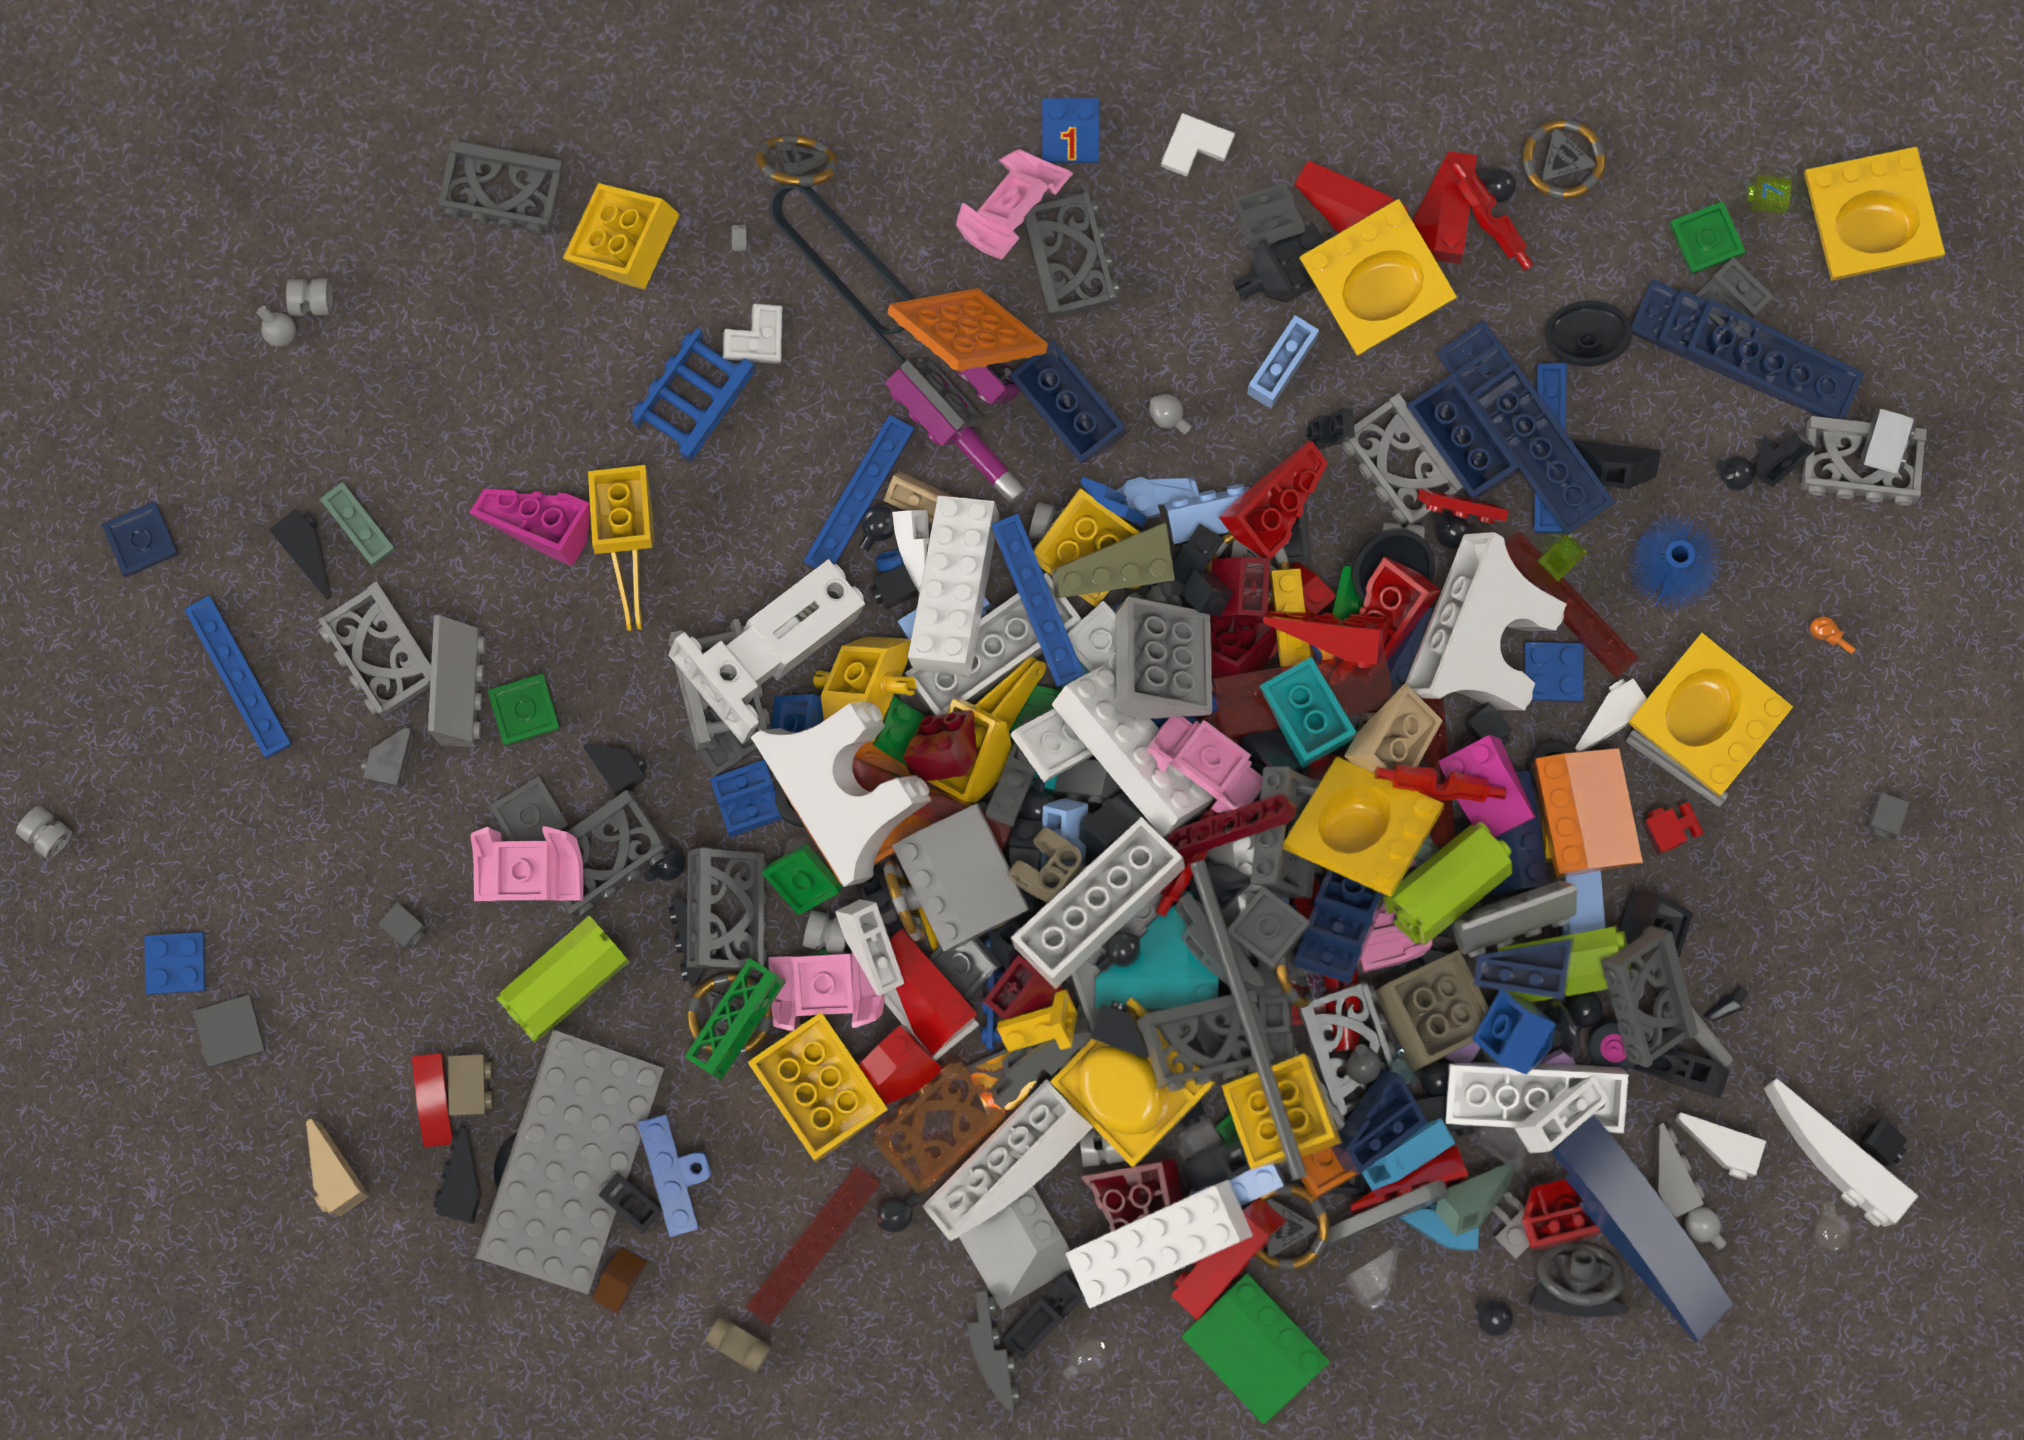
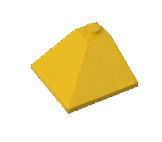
[1033,488,1142,608]

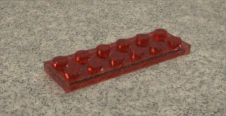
[1212,650,1393,737]

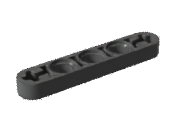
[1317,1180,1449,1249]

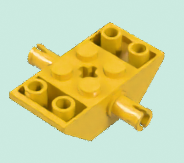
[813,636,917,742]

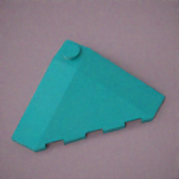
[1094,891,1218,1010]

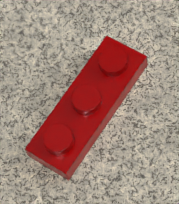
[1417,488,1508,524]

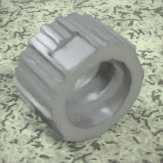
[732,225,746,251]

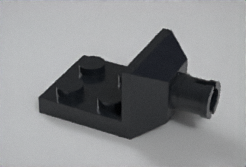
[1233,223,1324,303]

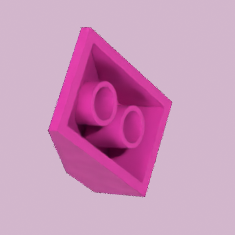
[1438,735,1536,838]

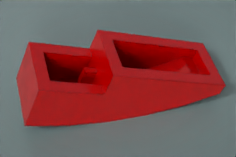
[412,1053,453,1148]

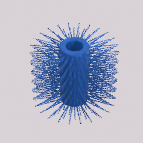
[1628,513,1724,612]

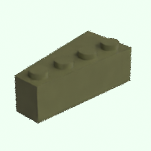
[1051,523,1175,599]

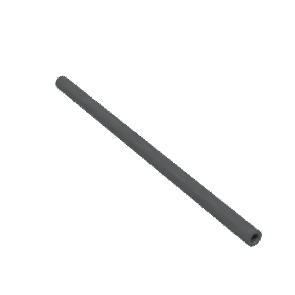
[1190,860,1307,1180]

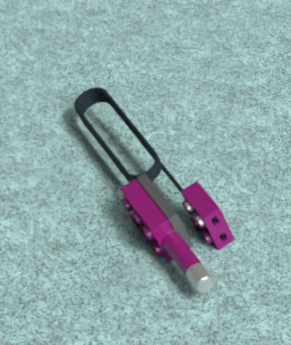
[769,184,1026,504]

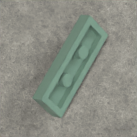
[320,482,395,567]

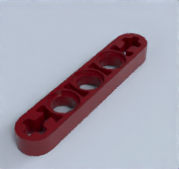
[1166,794,1296,858]

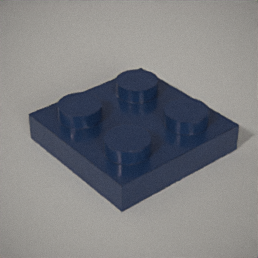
[102,501,179,578]

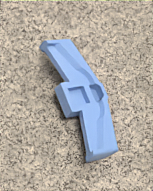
[1116,477,1199,524]

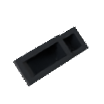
[1002,1271,1085,1360]
[1529,1282,1629,1318]

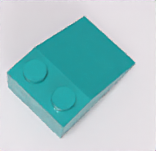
[1260,657,1357,768]

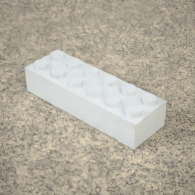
[908,496,999,676]
[905,573,1081,716]
[1051,664,1215,838]
[1011,817,1185,989]
[1065,1180,1253,1309]

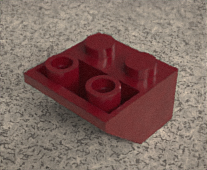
[1210,557,1270,621]
[903,710,977,782]
[983,955,1073,1020]

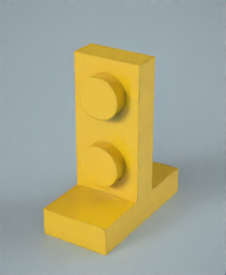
[997,990,1078,1052]

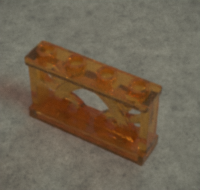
[871,1061,1009,1194]

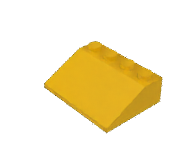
[748,1012,888,1163]

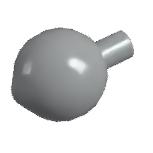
[257,306,296,347]
[1149,394,1191,435]
[1685,1206,1726,1250]

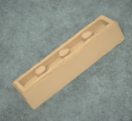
[883,471,1001,524]

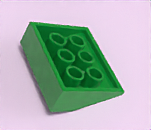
[1181,1274,1330,1425]

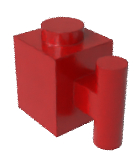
[1643,802,1704,856]

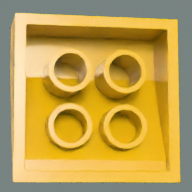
[563,183,680,290]
[1222,1053,1341,1170]

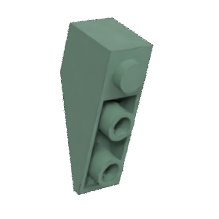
[1435,1162,1514,1236]

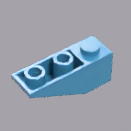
[1362,1118,1455,1190]
[1398,1204,1479,1251]

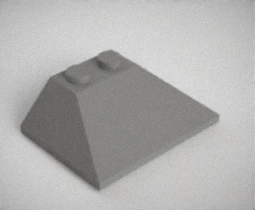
[959,1186,1072,1310]

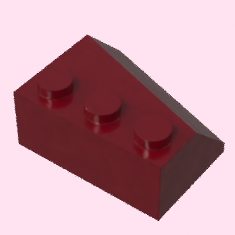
[1190,606,1277,693]
[1081,1157,1184,1232]

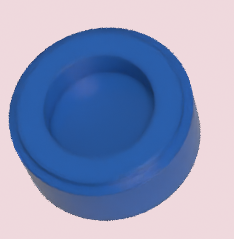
[875,550,904,572]

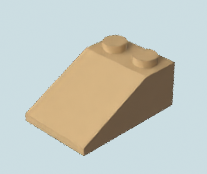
[1345,685,1443,773]
[306,1119,369,1216]

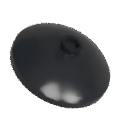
[1545,301,1632,367]
[1352,528,1435,602]

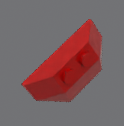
[1522,1179,1602,1250]

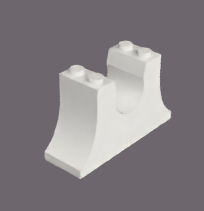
[1405,532,1566,711]
[751,701,932,887]

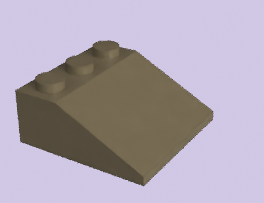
[1375,950,1489,1071]

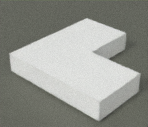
[1161,113,1235,176]
[723,304,782,363]

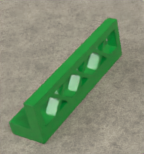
[685,958,786,1081]

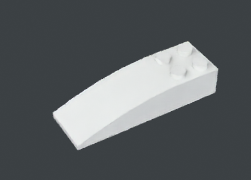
[1445,1063,1628,1133]
[922,1079,1093,1241]
[1764,1079,1918,1227]

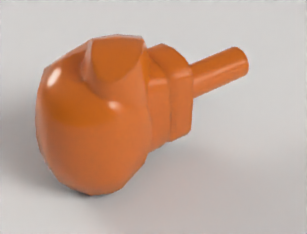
[1810,616,1856,654]

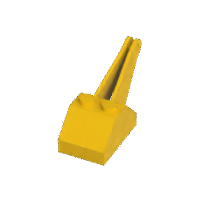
[588,465,655,631]
[927,656,1046,803]

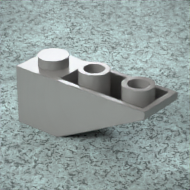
[1655,1123,1705,1218]

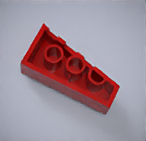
[1171,1197,1287,1320]

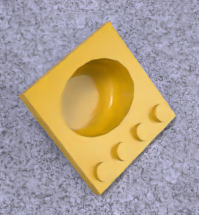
[1804,147,1945,281]
[1299,199,1457,357]
[1627,633,1793,797]
[1283,757,1444,897]
[1050,997,1217,1167]

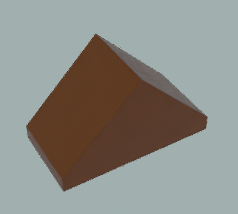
[592,1248,648,1314]

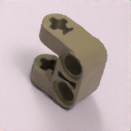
[1007,828,1082,903]
[705,1318,772,1373]

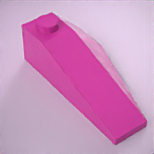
[469,489,590,566]

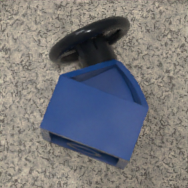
[1472,990,1581,1075]

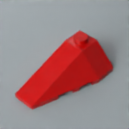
[1412,151,1477,264]
[1294,160,1409,233]
[1219,441,1328,560]
[1359,557,1441,686]
[1263,611,1389,668]
[889,929,978,1056]
[858,1025,944,1105]
[1350,1146,1468,1215]

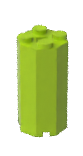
[1383,822,1512,945]
[496,915,629,1042]
[1498,926,1632,1002]

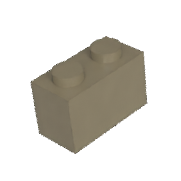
[448,1055,493,1118]

